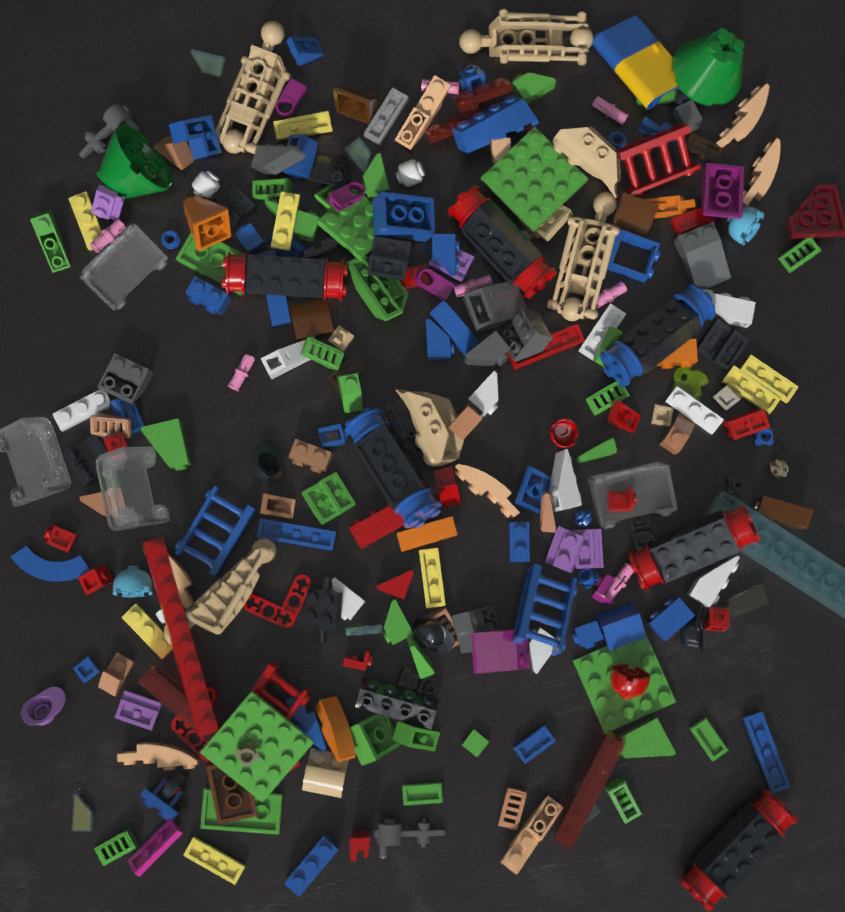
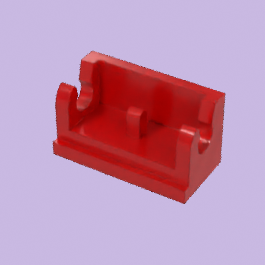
[723,408,770,440]
[350,830,372,861]

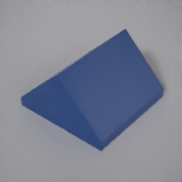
[513,466,551,514]
[595,602,646,651]

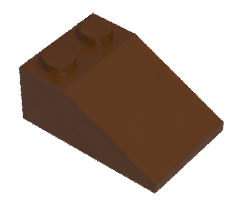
[333,85,379,124]
[206,760,258,825]

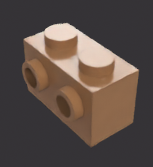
[289,439,333,473]

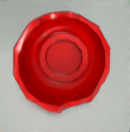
[549,418,579,448]

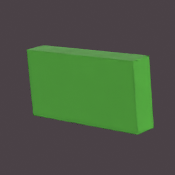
[689,717,729,761]
[402,782,443,805]

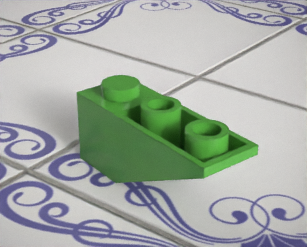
[265,200,320,243]
[30,210,71,273]

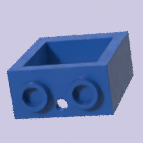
[607,229,661,283]

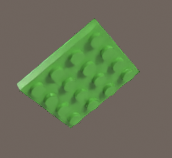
[481,127,588,232]
[572,633,676,733]
[200,690,314,802]

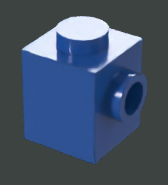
[235,223,266,255]
[571,620,604,649]

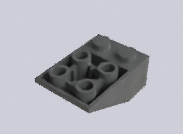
[463,282,527,334]

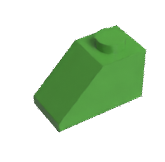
[511,72,556,105]
[361,153,390,199]
[337,373,363,414]
[383,599,414,645]
[392,721,440,751]

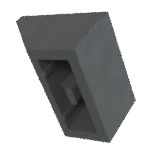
[501,308,553,361]
[97,353,154,404]
[452,605,500,654]

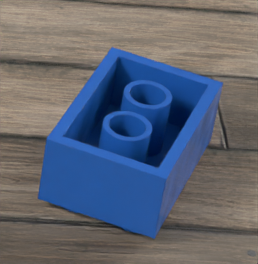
[373,192,435,242]

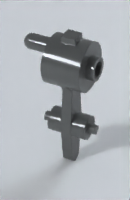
[79,104,139,159]
[374,818,445,859]

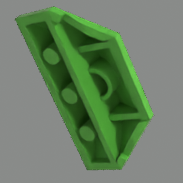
[347,256,409,321]

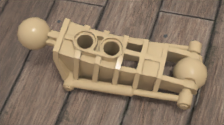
[459,9,594,65]
[215,21,291,154]
[547,192,620,321]
[164,538,276,644]

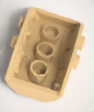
[552,127,621,198]
[396,389,465,467]

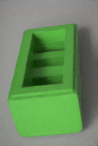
[252,178,293,200]
[778,238,821,273]
[593,327,625,367]
[300,337,344,370]
[585,381,629,416]
[577,438,617,463]
[407,636,435,679]
[604,777,642,824]
[94,828,139,866]

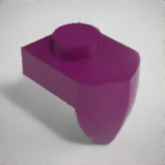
[591,574,615,605]

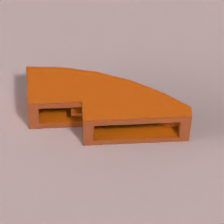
[396,516,458,552]
[315,696,356,762]

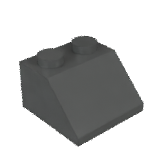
[464,331,510,368]

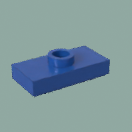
[513,724,556,764]

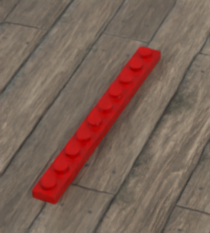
[142,537,218,737]

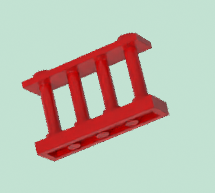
[614,123,701,197]
[250,662,312,721]

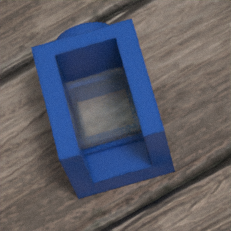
[318,424,348,449]

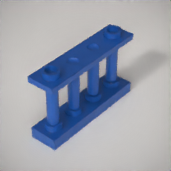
[175,486,257,577]
[512,564,578,656]

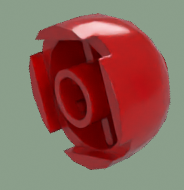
[610,664,650,700]

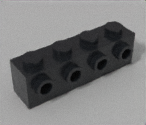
[355,677,439,729]

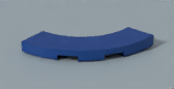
[10,546,91,581]

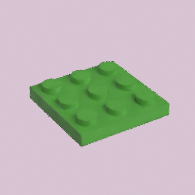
[317,189,385,260]

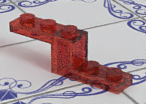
[425,78,513,143]

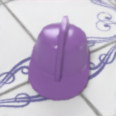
[21,687,66,725]

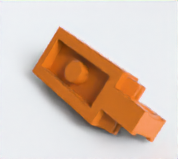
[643,195,695,219]

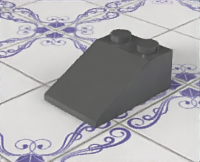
[674,222,731,289]

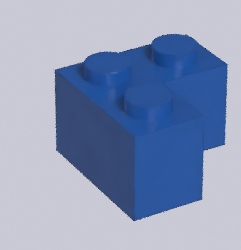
[169,115,221,160]

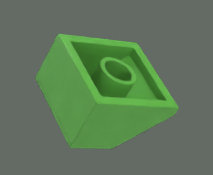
[349,713,401,765]

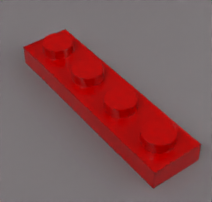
[508,324,585,370]

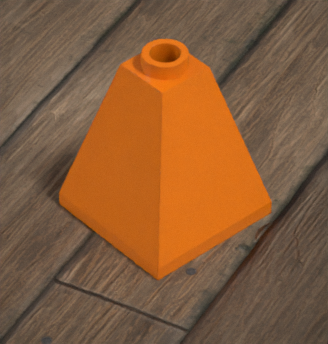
[183,195,231,252]

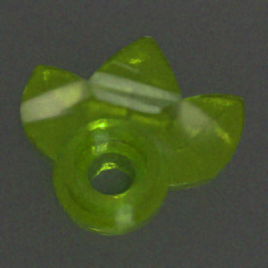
[671,367,709,401]

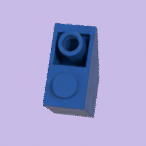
[432,234,459,276]

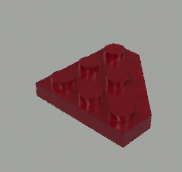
[787,184,845,239]

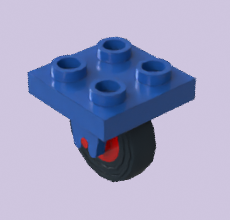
[140,771,186,820]

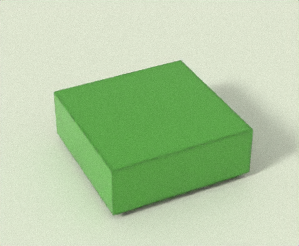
[462,729,489,757]

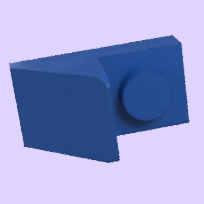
[286,37,324,66]

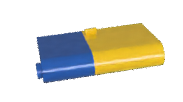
[592,15,678,110]

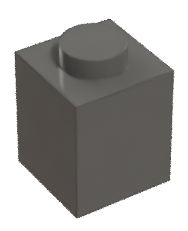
[672,100,703,132]

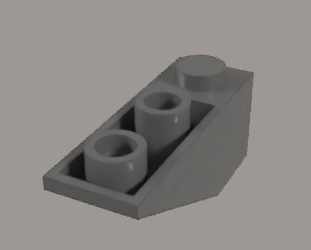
[251,144,307,175]

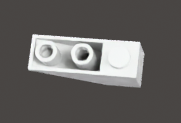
[702,289,756,328]
[261,337,321,379]
[548,449,582,512]
[686,556,740,607]

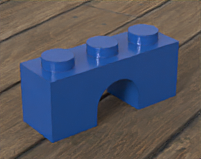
[284,832,340,897]

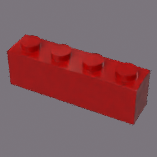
[349,503,404,549]

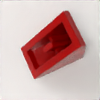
[377,570,414,599]

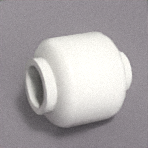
[396,159,425,187]
[192,170,220,199]

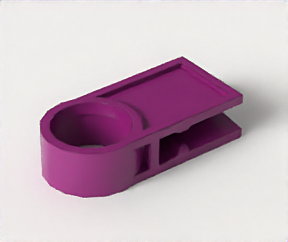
[276,79,307,118]
[327,182,365,212]
[415,269,455,300]

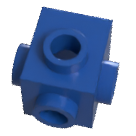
[459,65,487,96]

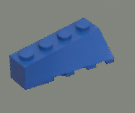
[452,95,539,153]

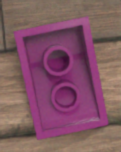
[701,163,744,219]
[471,629,530,674]

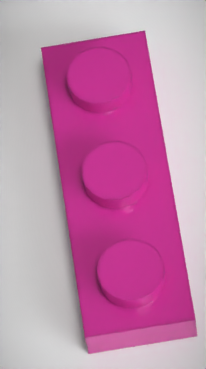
[128,818,183,877]

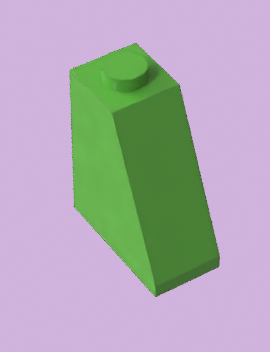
[141,419,192,471]
[612,716,676,758]

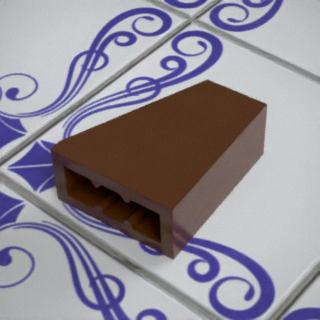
[752,496,814,531]

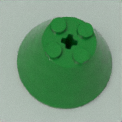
[671,28,744,106]
[96,125,172,199]

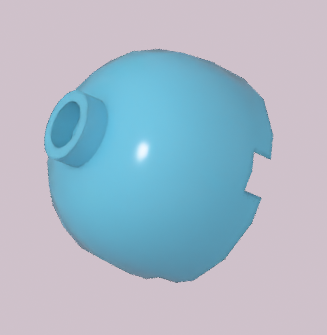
[728,206,764,246]
[113,566,153,597]

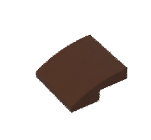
[611,192,659,238]
[289,297,334,340]

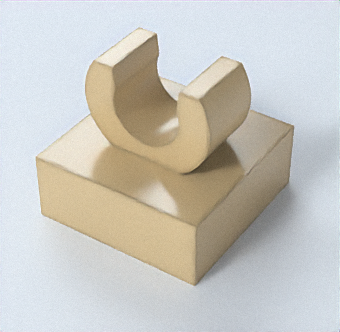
[328,326,355,352]

